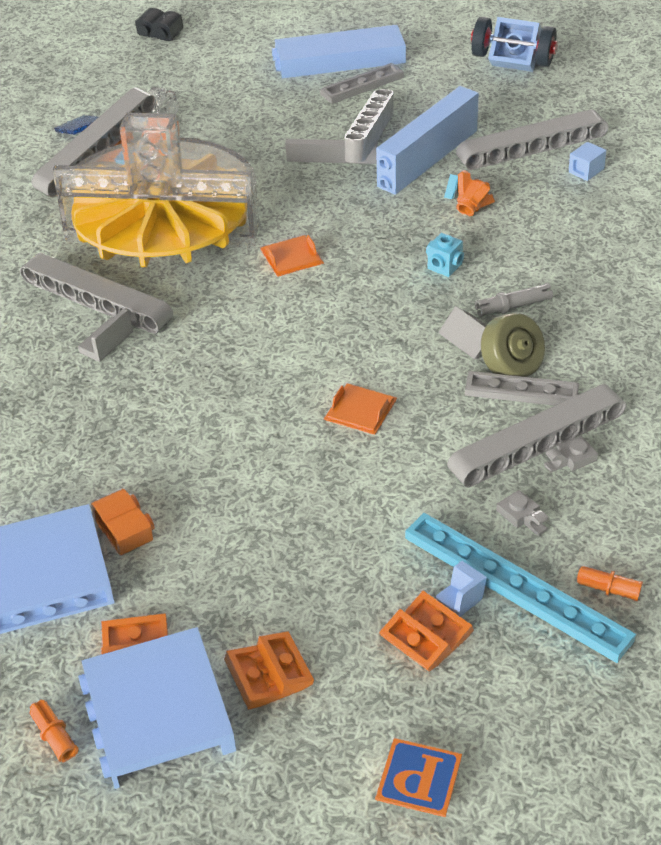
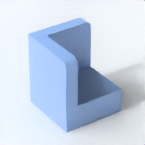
[569,142,607,181]
[435,561,487,616]

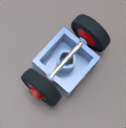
[471,17,558,72]

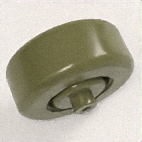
[481,313,545,377]

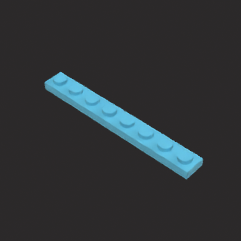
[405,513,636,663]

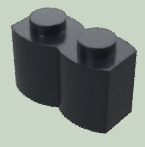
[135,8,184,41]

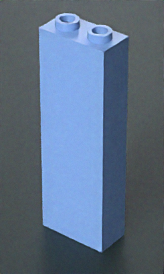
[272,25,406,78]
[376,86,479,195]

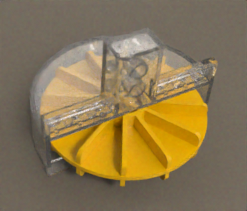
[52,113,259,267]

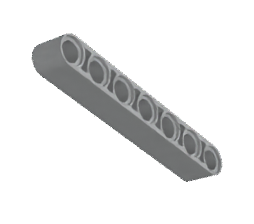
[32,88,156,198]
[345,89,393,163]
[456,110,608,170]
[20,253,173,334]
[447,384,626,488]

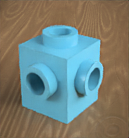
[426,233,464,277]

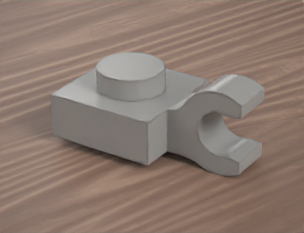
[544,436,598,473]
[497,490,548,536]

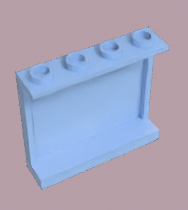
[0,504,114,634]
[78,627,236,789]

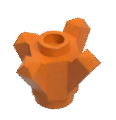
[456,170,495,216]

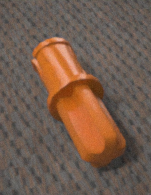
[577,566,643,601]
[30,700,79,762]

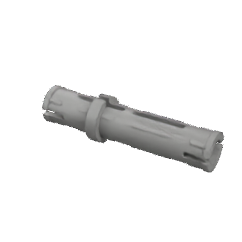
[475,283,553,317]

